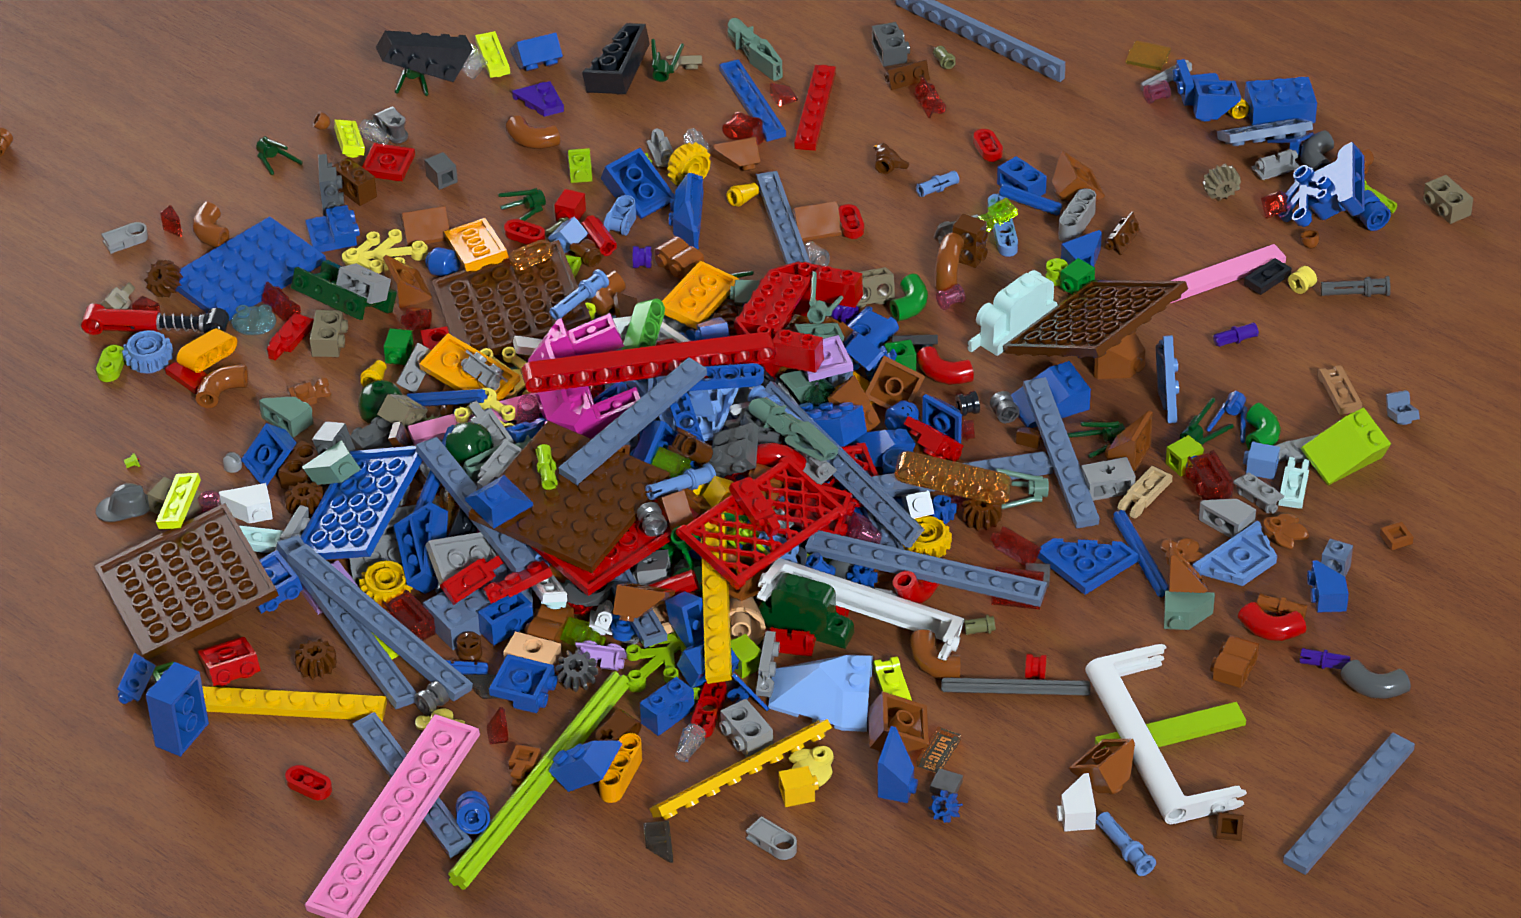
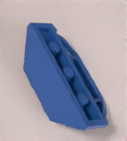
[669,173,703,249]

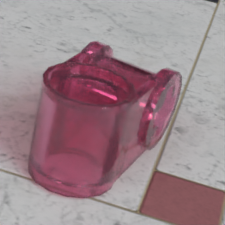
[515,394,539,425]
[846,512,881,544]

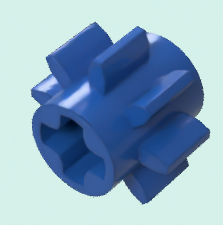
[928,495,957,524]
[847,565,878,589]
[928,790,963,823]

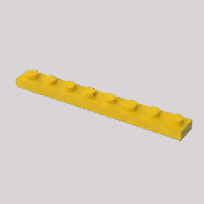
[701,514,732,684]
[202,686,387,721]
[649,719,832,820]

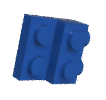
[305,205,360,252]
[257,550,303,614]
[489,654,557,713]

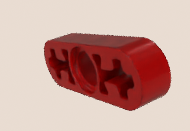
[691,681,727,739]

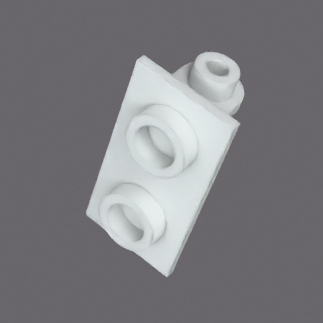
[589,600,613,635]

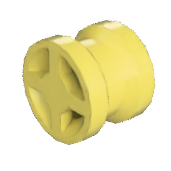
[1288,266,1317,294]

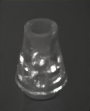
[358,119,390,145]
[805,241,830,266]
[674,724,706,762]

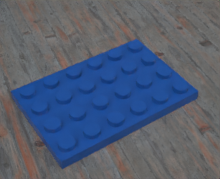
[176,216,326,321]
[300,446,423,560]

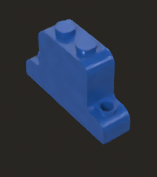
[1308,142,1365,220]

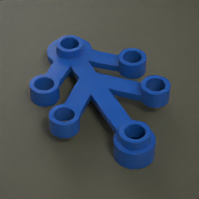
[1279,165,1332,227]

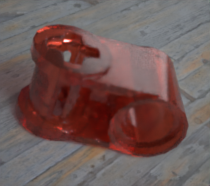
[722,112,764,145]

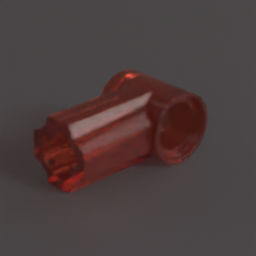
[401,307,432,330]

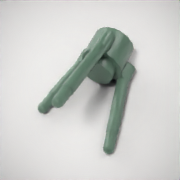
[807,272,843,324]
[996,468,1049,509]

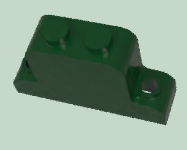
[756,573,854,649]

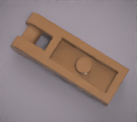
[1318,365,1362,415]

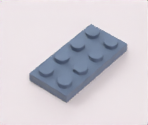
[1217,118,1313,146]

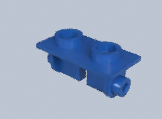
[117,653,156,704]

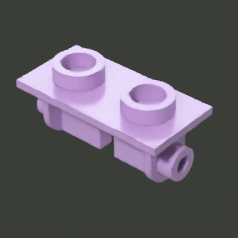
[575,641,627,671]

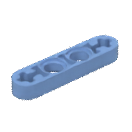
[988,194,1018,257]

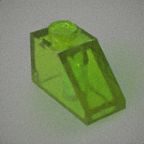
[651,446,692,478]

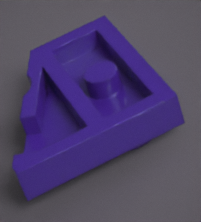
[512,81,564,117]

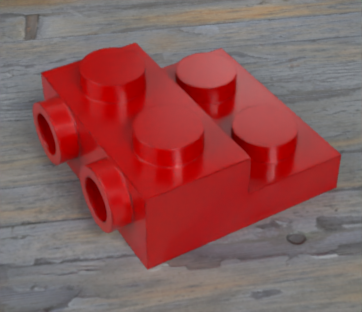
[904,416,964,462]
[792,483,856,536]
[197,637,261,686]

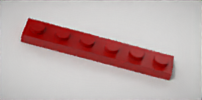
[795,65,836,151]

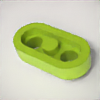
[96,345,125,382]

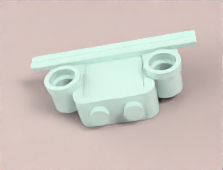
[968,270,1058,356]

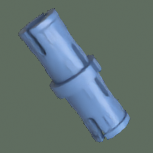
[916,171,959,197]

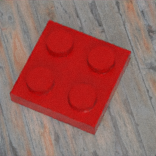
[362,143,415,182]

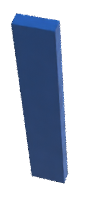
[719,59,786,142]

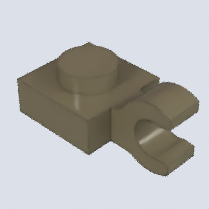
[666,55,703,71]
[101,282,135,309]

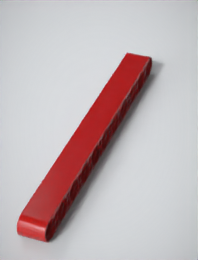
[521,332,777,393]

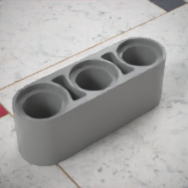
[1058,189,1096,243]

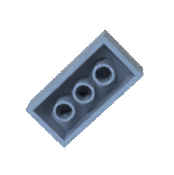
[423,560,533,650]

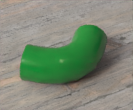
[890,274,928,322]
[1246,403,1281,451]

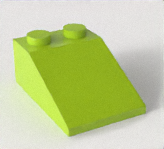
[1301,407,1391,485]

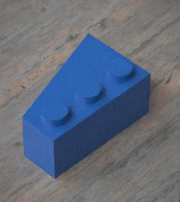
[394,502,448,594]

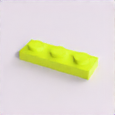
[475,31,510,78]
[156,473,201,529]

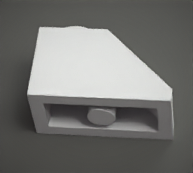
[219,483,273,524]
[1057,773,1096,831]

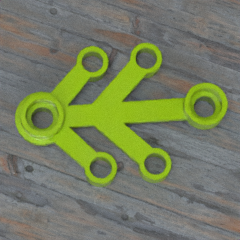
[626,631,686,693]

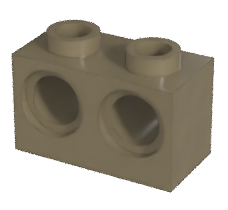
[1423,175,1473,224]
[857,267,895,308]
[310,310,348,357]
[377,394,428,429]

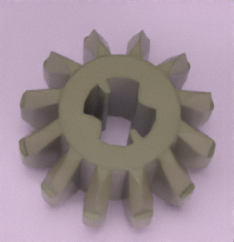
[1203,163,1241,201]

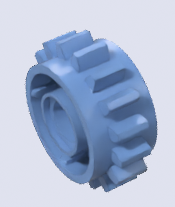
[123,331,173,373]

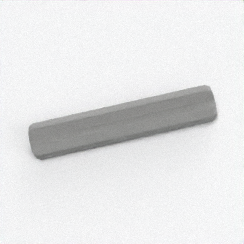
[1140,60,1192,94]

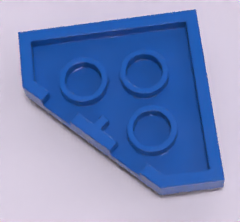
[1036,538,1139,595]

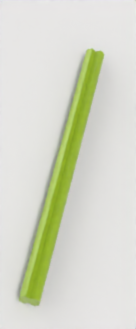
[448,671,629,890]

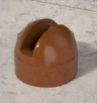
[312,111,330,130]
[1301,230,1319,249]

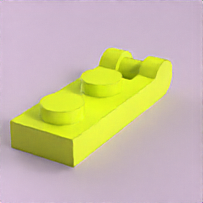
[873,656,912,701]

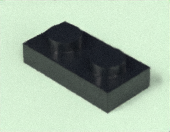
[1244,258,1292,295]
[892,335,938,350]

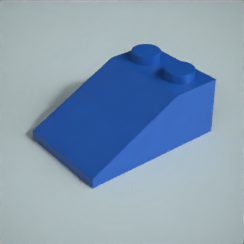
[601,148,675,219]
[1011,361,1091,428]

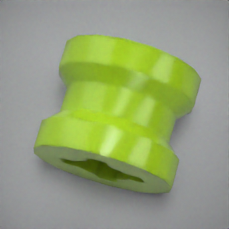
[1046,258,1068,286]

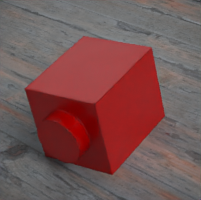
[554,189,586,222]

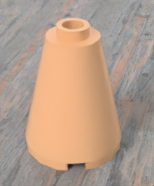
[729,597,766,645]

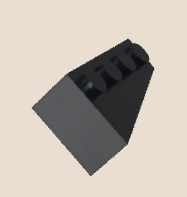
[582,23,650,95]
[376,30,473,82]

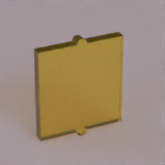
[1126,40,1171,71]

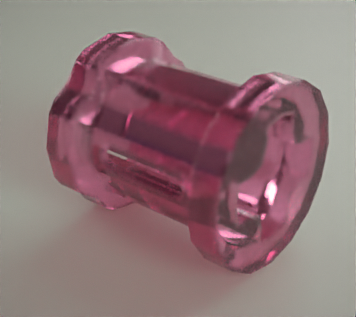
[1143,80,1171,104]
[936,284,966,310]
[198,491,220,514]

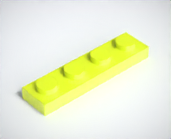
[334,119,365,158]

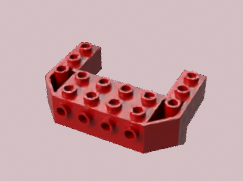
[734,261,863,377]

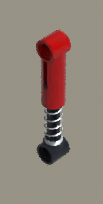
[81,304,229,335]

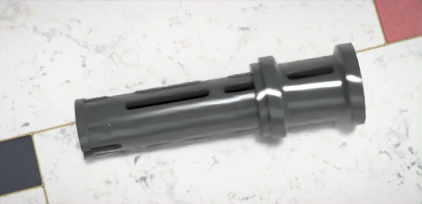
[1321,276,1390,297]

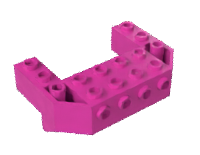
[528,313,641,439]

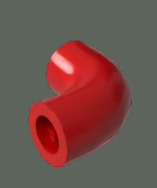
[916,347,974,385]
[746,443,806,477]
[893,571,939,604]
[1238,602,1306,641]

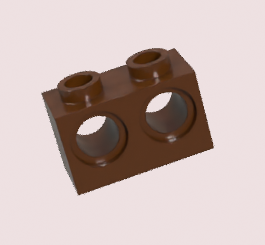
[333,157,377,206]
[952,214,988,268]
[278,441,319,490]

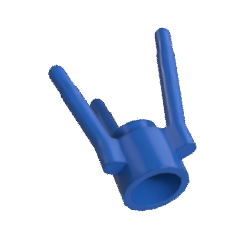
[1206,391,1248,443]

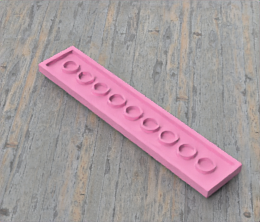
[305,714,480,918]

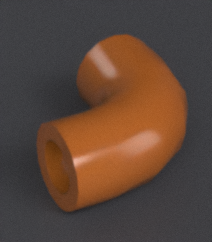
[506,116,560,149]
[193,202,229,248]
[935,233,964,292]
[591,271,626,318]
[196,365,248,408]
[911,629,960,679]

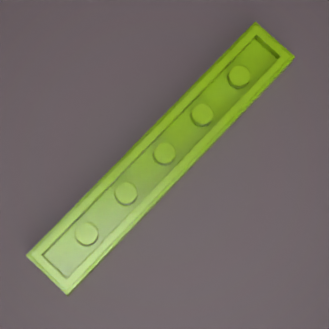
[1095,702,1246,749]

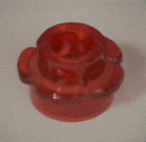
[961,419,975,441]

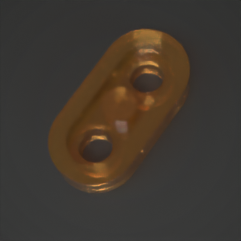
[509,240,553,270]

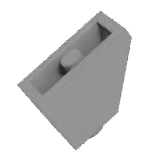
[1199,499,1256,538]

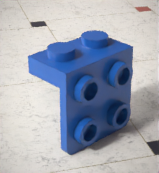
[1173,59,1219,106]

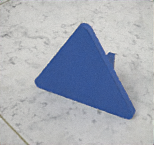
[1267,132,1314,155]
[727,673,770,711]

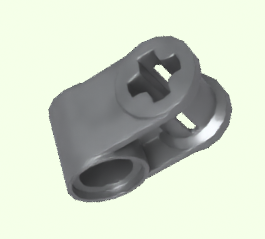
[373,106,408,143]

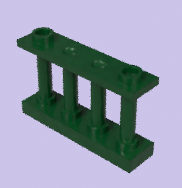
[291,260,397,320]

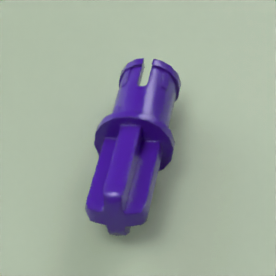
[1213,322,1259,347]
[1300,648,1351,670]

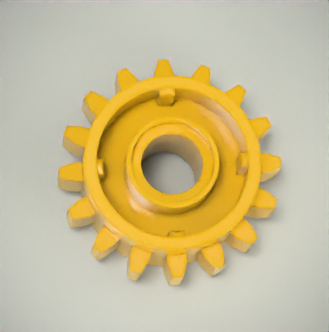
[667,142,711,186]
[902,516,952,558]
[359,561,413,608]

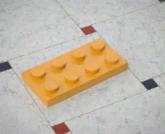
[444,218,509,272]
[662,261,739,330]
[419,333,520,401]

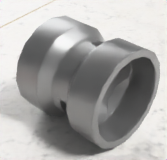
[990,391,1020,423]
[637,502,668,536]
[414,681,449,715]

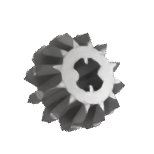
[556,648,598,692]

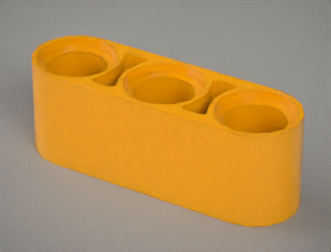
[177,328,237,373]
[599,733,642,803]

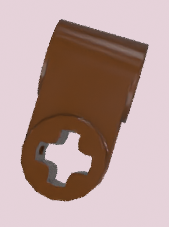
[667,427,713,465]
[595,709,642,741]

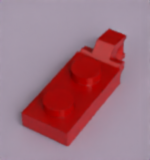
[267,313,314,361]
[729,477,781,537]
[440,556,503,606]
[483,560,553,604]

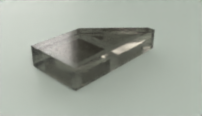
[463,675,502,699]
[643,820,673,863]

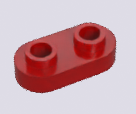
[973,129,1003,162]
[838,204,864,239]
[504,219,545,247]
[285,765,332,800]

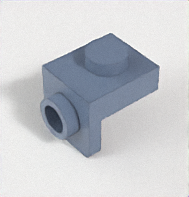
[1386,390,1420,425]

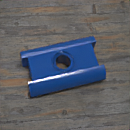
[847,306,899,370]

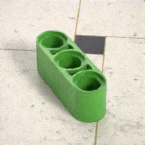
[622,299,665,350]

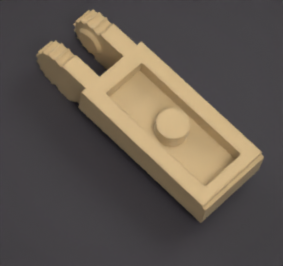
[1117,466,1173,519]

